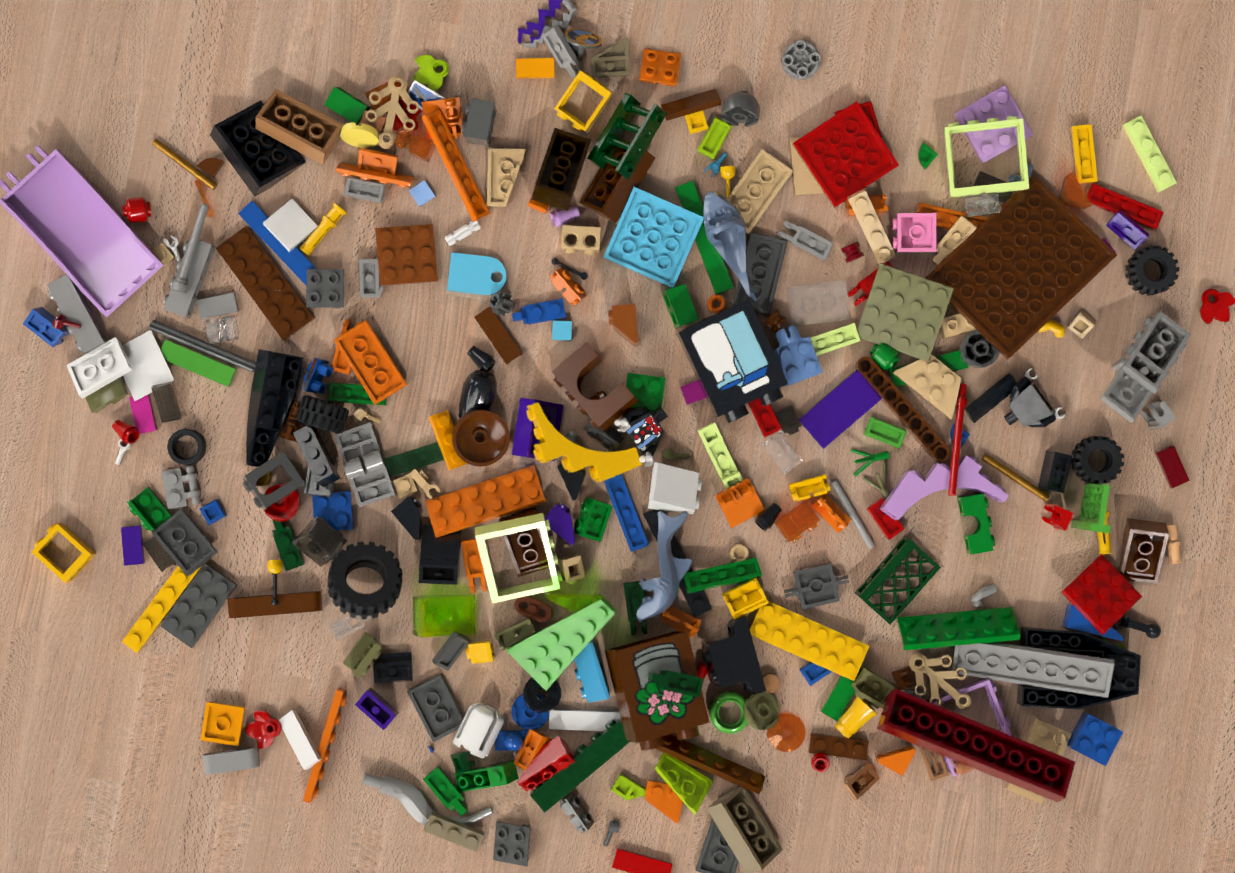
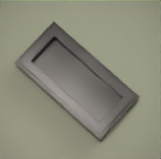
[432,631,470,671]

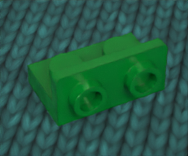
[127,487,173,532]
[574,497,613,542]

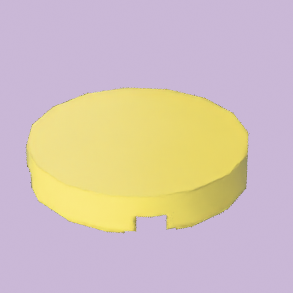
[340,122,379,148]

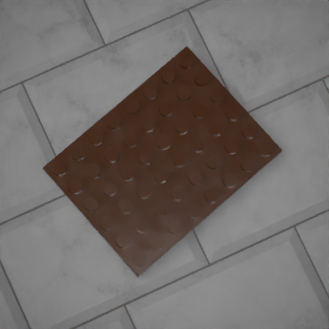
[926,175,1117,360]

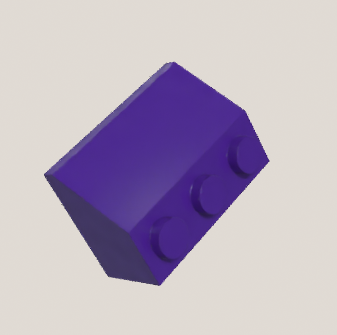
[512,398,563,461]

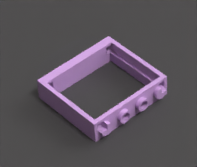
[927,678,1015,777]

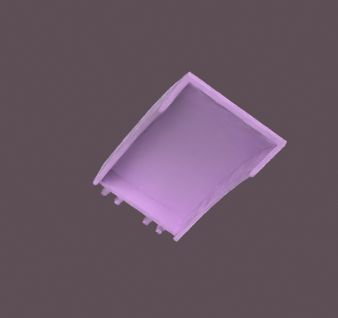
[0,145,164,317]

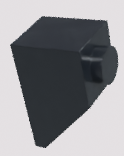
[391,496,423,541]

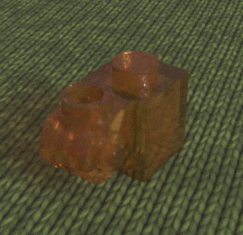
[394,130,436,163]

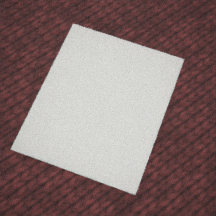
[122,330,174,401]

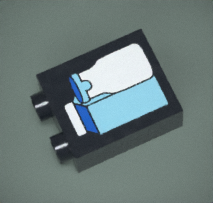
[676,299,789,423]

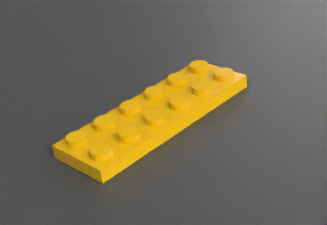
[750,601,869,681]

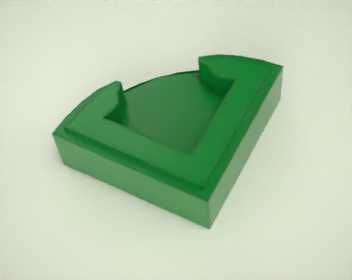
[918,142,938,170]

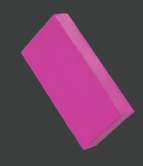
[129,394,157,434]

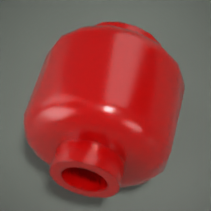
[122,197,151,223]

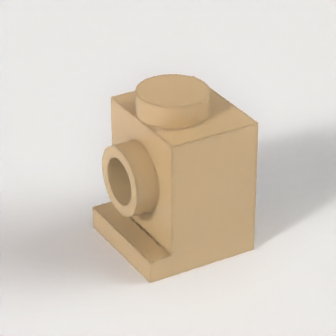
[558,553,585,584]

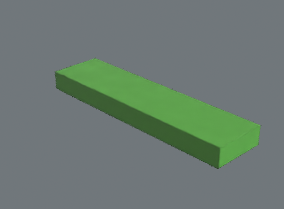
[161,340,237,387]

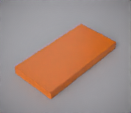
[334,320,408,405]

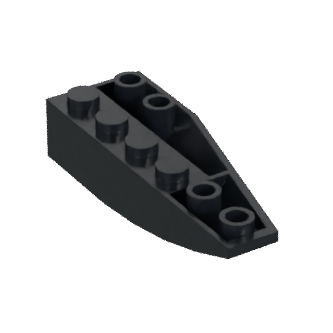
[246,349,303,467]

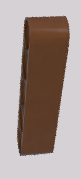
[227,591,323,618]

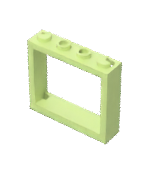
[944,116,1029,198]
[475,513,563,603]

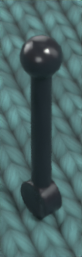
[551,258,588,280]

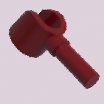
[52,314,81,329]

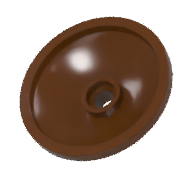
[452,410,510,467]

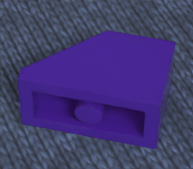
[545,503,575,545]

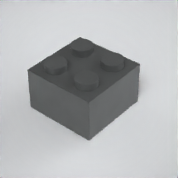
[462,98,497,147]

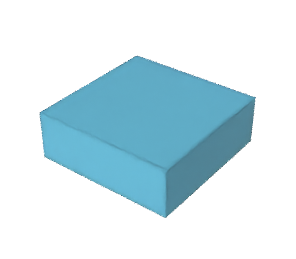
[552,321,572,341]

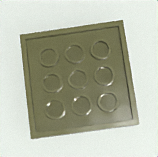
[857,263,954,361]

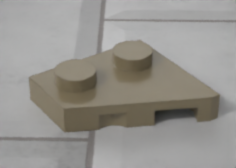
[591,38,630,78]

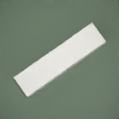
[549,709,622,731]

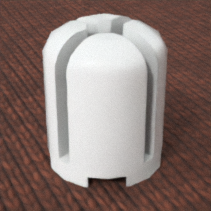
[452,702,504,758]

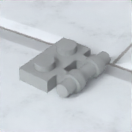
[161,466,201,509]

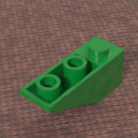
[455,760,519,792]

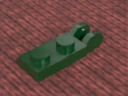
[623,581,648,636]

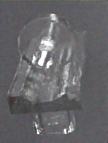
[963,192,1002,217]

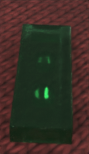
[385,442,444,477]

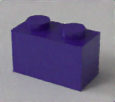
[355,687,399,730]

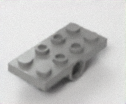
[334,422,396,507]

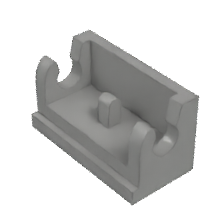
[1142,400,1176,430]

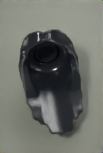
[458,370,497,418]

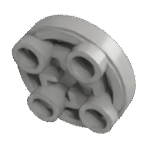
[782,40,821,80]

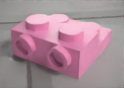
[892,213,936,253]

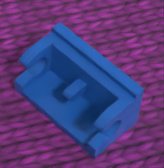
[23,307,70,347]

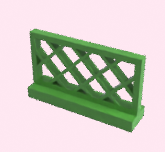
[1071,483,1111,533]

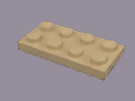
[727,149,793,234]
[1005,718,1072,804]

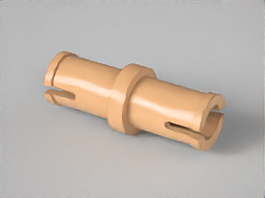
[1166,525,1182,564]

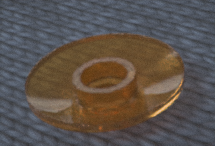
[767,713,806,752]

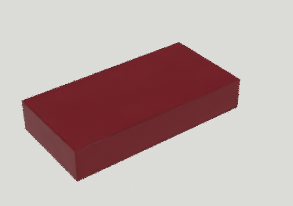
[1155,446,1190,488]

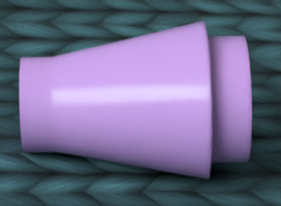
[550,206,580,227]

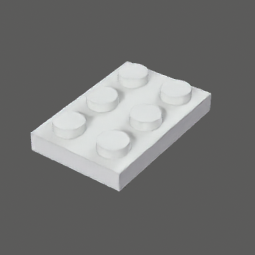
[66,337,132,398]

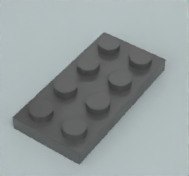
[160,563,237,648]

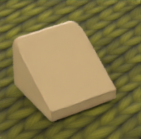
[1067,309,1096,339]

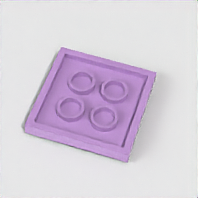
[954,85,1033,164]

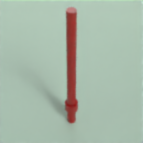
[948,383,967,496]

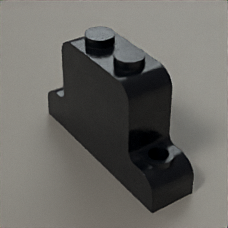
[702,616,766,693]

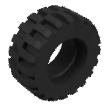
[327,542,403,619]

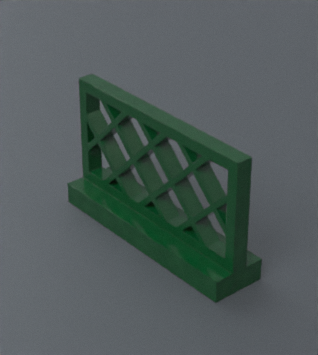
[855,536,941,625]

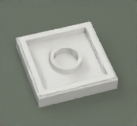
[263,199,318,252]

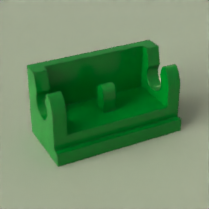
[324,87,371,125]
[662,284,699,329]

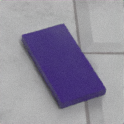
[798,370,881,449]

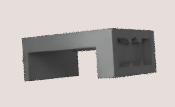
[242,452,305,511]

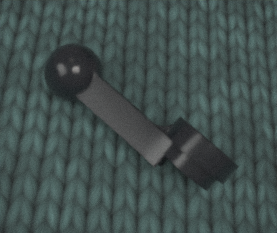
[1112,614,1161,639]

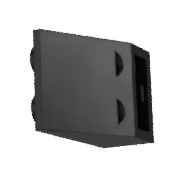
[419,524,462,585]

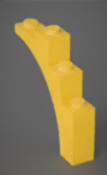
[527,402,642,482]

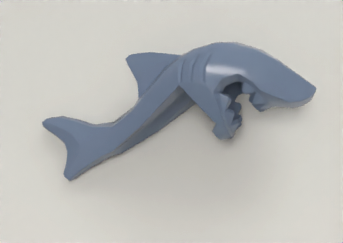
[703,191,757,301]
[636,511,692,622]

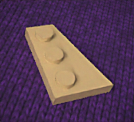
[487,148,527,207]

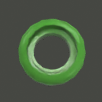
[709,691,748,734]

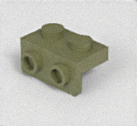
[343,632,382,678]
[851,667,896,709]

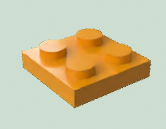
[200,701,246,746]

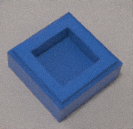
[200,499,227,525]

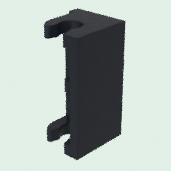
[1038,451,1072,493]

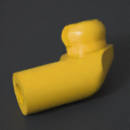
[1038,320,1065,338]

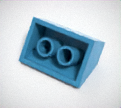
[573,640,610,703]

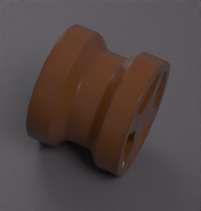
[764,309,788,333]

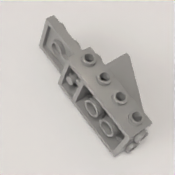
[1100,311,1191,422]

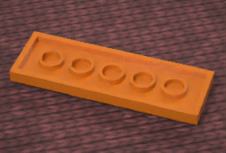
[425,465,546,538]

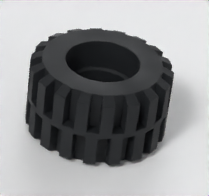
[1125,245,1179,296]
[296,395,349,434]
[1071,436,1124,484]

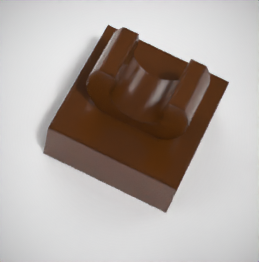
[891,666,916,690]

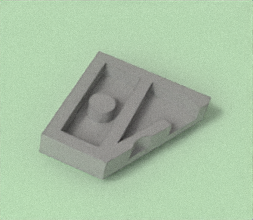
[359,259,385,298]

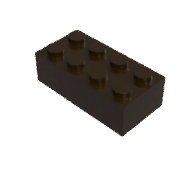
[531,128,591,211]

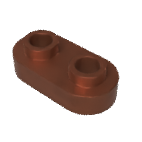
[515,596,552,622]

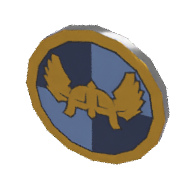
[564,29,602,61]

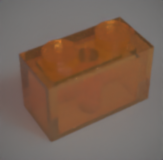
[774,501,820,543]

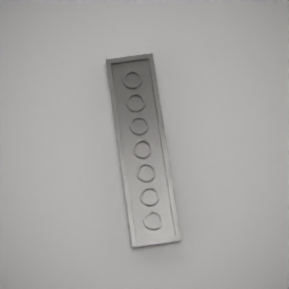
[952,642,1114,698]

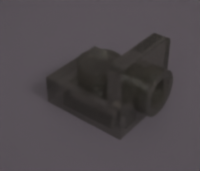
[774,405,802,435]

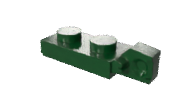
[272,520,305,571]
[648,670,704,698]

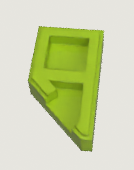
[611,773,646,800]

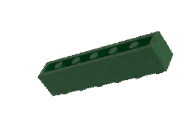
[530,719,630,813]

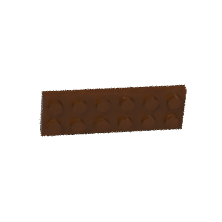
[216,226,315,341]

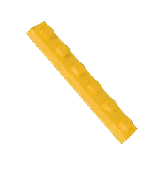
[122,564,204,653]

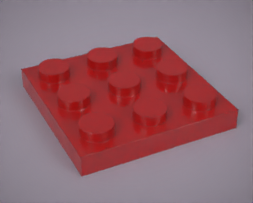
[1061,554,1143,635]

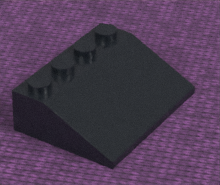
[210,101,305,197]

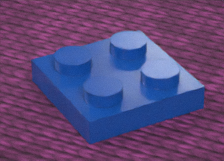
[312,491,354,532]

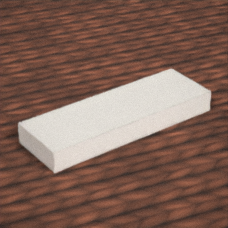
[278,710,321,770]

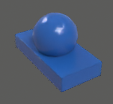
[495,730,529,751]

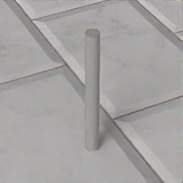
[830,479,876,549]

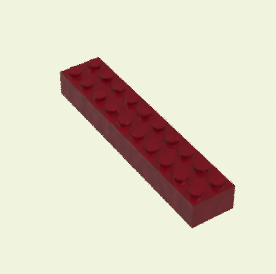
[877,688,1075,802]

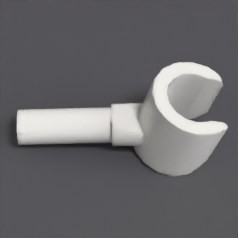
[163,236,181,262]
[115,439,132,465]

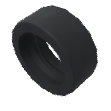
[167,429,206,465]

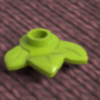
[413,55,449,91]

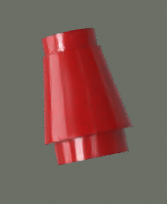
[112,420,140,444]

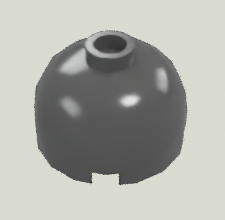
[721,91,760,127]
[959,330,999,368]

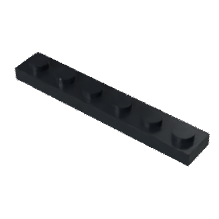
[643,509,711,617]

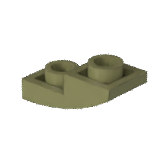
[85,377,128,413]

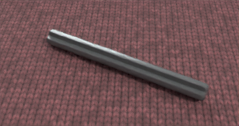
[149,320,256,372]

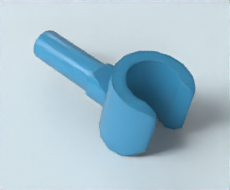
[705,153,727,177]

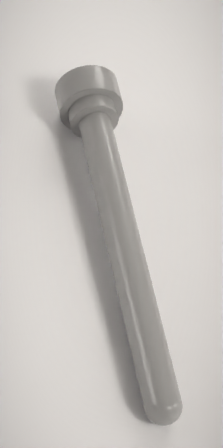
[171,203,208,294]

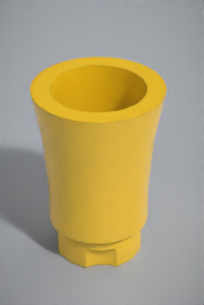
[835,697,878,739]

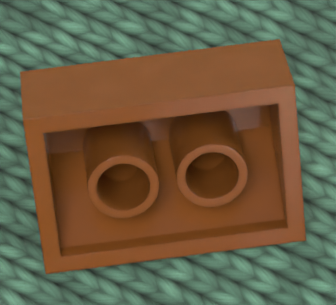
[608,304,639,347]

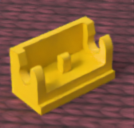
[722,578,768,620]

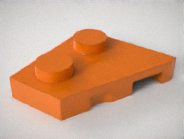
[644,780,683,823]

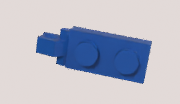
[512,298,566,325]

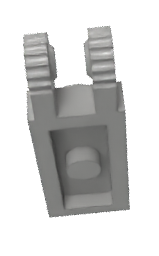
[778,221,834,261]

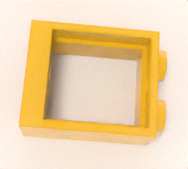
[554,70,614,132]
[31,523,96,583]

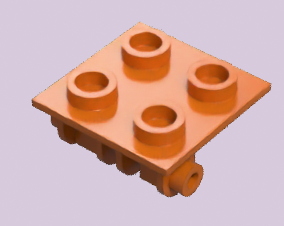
[639,48,681,87]
[421,97,464,139]
[714,478,765,528]

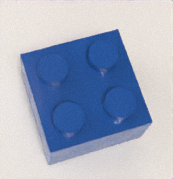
[1067,711,1123,766]

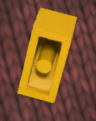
[466,639,496,663]

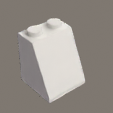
[648,462,702,514]

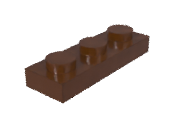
[808,733,869,760]

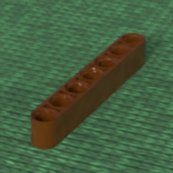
[855,357,950,462]

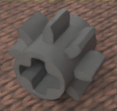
[490,291,514,316]

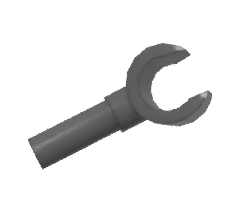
[603,820,620,847]

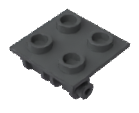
[306,269,344,309]
[493,822,531,867]

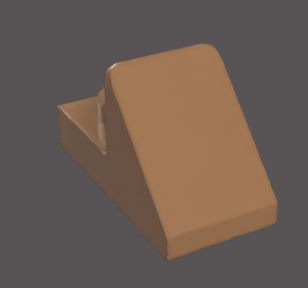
[844,763,880,801]

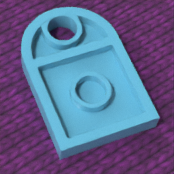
[447,252,507,295]

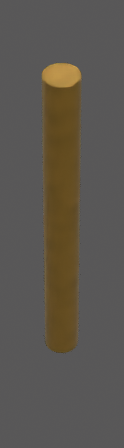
[152,138,218,190]
[981,453,1050,502]

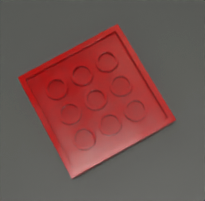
[792,101,899,208]

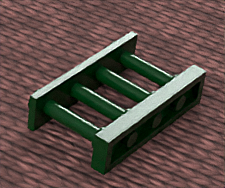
[587,93,667,180]

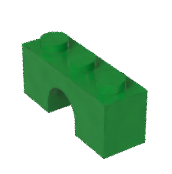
[957,493,995,555]

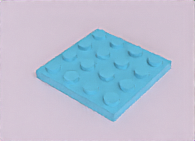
[603,187,704,288]

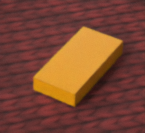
[516,58,555,79]

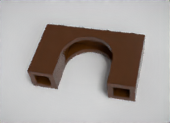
[552,342,638,431]

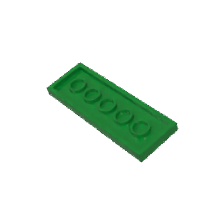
[897,607,1020,651]

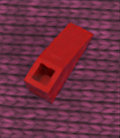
[517,736,575,792]

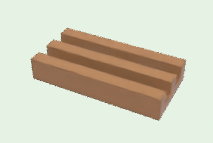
[918,746,949,781]

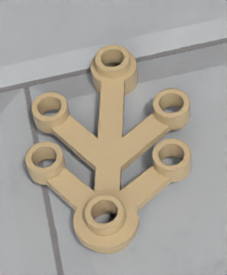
[365,75,419,149]
[909,654,971,710]

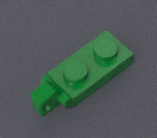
[423,766,468,816]

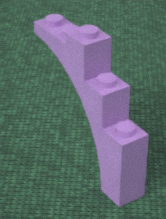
[880,455,1009,520]

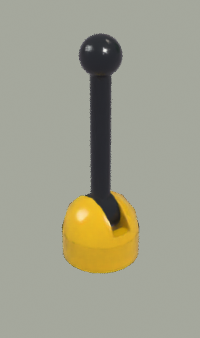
[267,560,283,606]

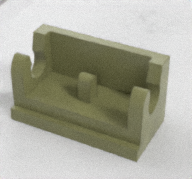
[494,618,537,650]

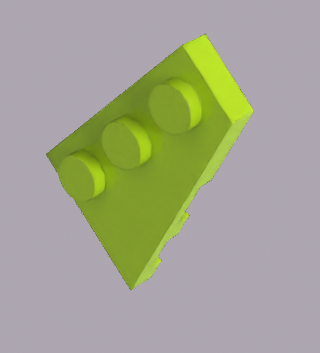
[654,752,714,815]

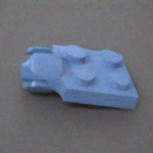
[773,325,823,386]

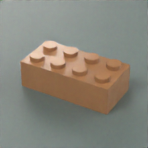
[255,88,343,165]

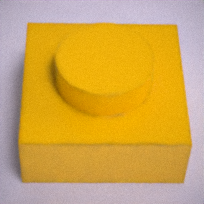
[684,110,708,135]

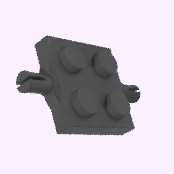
[784,563,849,610]

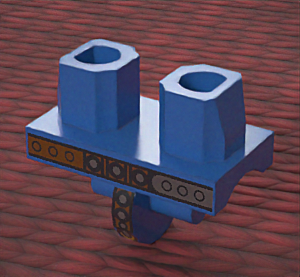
[301,357,334,394]

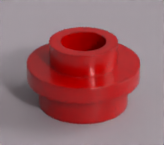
[811,753,830,772]

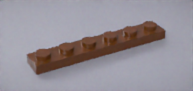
[654,734,765,794]

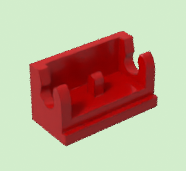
[1041,504,1074,531]

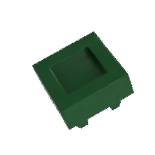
[450,751,476,773]

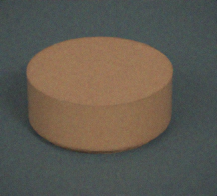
[763,673,780,693]

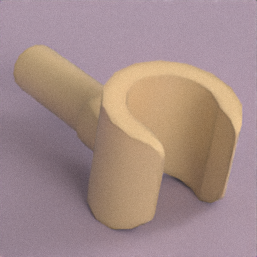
[354,408,381,424]

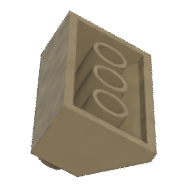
[707,786,783,873]

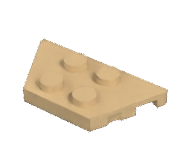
[893,354,961,419]

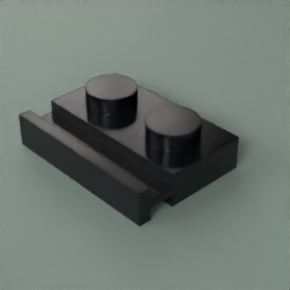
[373,652,413,684]

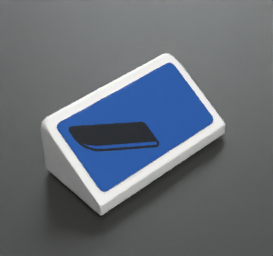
[408,80,446,110]

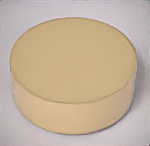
[729,544,749,562]

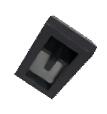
[557,464,586,501]

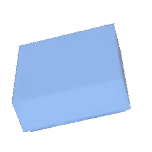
[409,180,435,207]

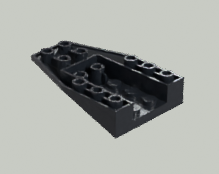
[1017,627,1141,710]

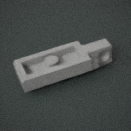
[542,25,583,79]

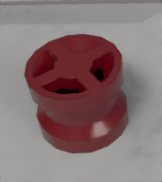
[841,242,864,263]

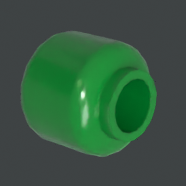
[870,343,900,370]

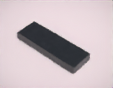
[965,373,1016,423]

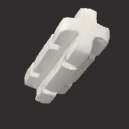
[445,220,481,246]

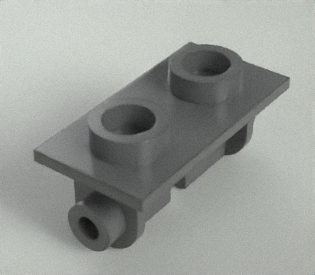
[584,422,624,451]
[559,791,595,833]

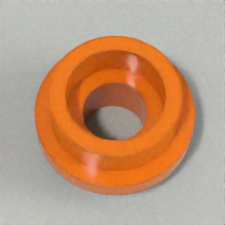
[707,294,726,314]

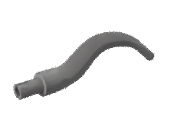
[362,773,494,826]

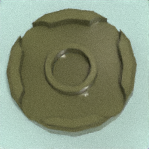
[744,692,780,730]

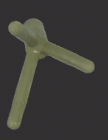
[863,460,890,500]

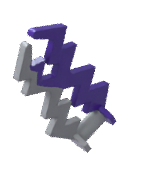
[518,0,579,49]

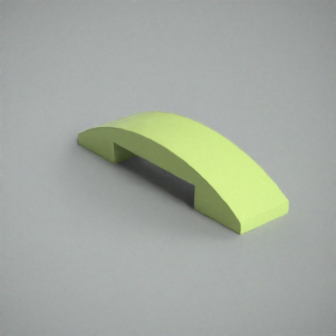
[697,422,743,489]

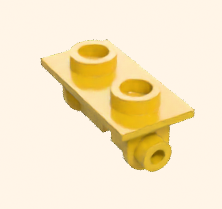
[789,474,830,502]

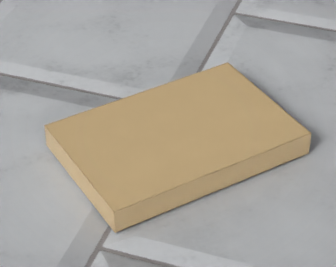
[789,137,824,196]

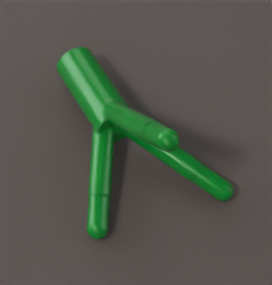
[851,449,890,477]

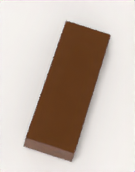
[661,89,721,121]
[474,307,522,365]

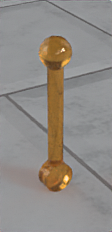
[195,180,214,217]

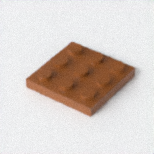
[375,224,438,286]

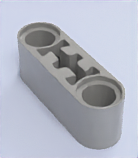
[202,746,260,775]

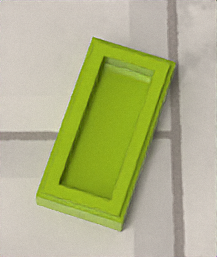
[697,117,732,160]

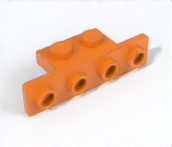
[336,148,415,187]

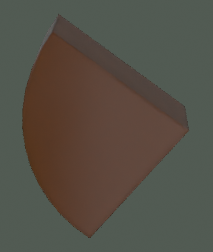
[197,158,225,177]

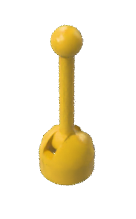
[720,166,735,198]

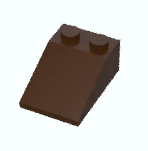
[499,507,549,577]
[1119,518,1169,584]

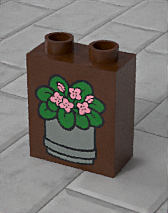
[604,631,710,751]

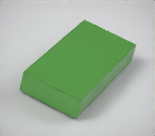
[863,417,907,449]

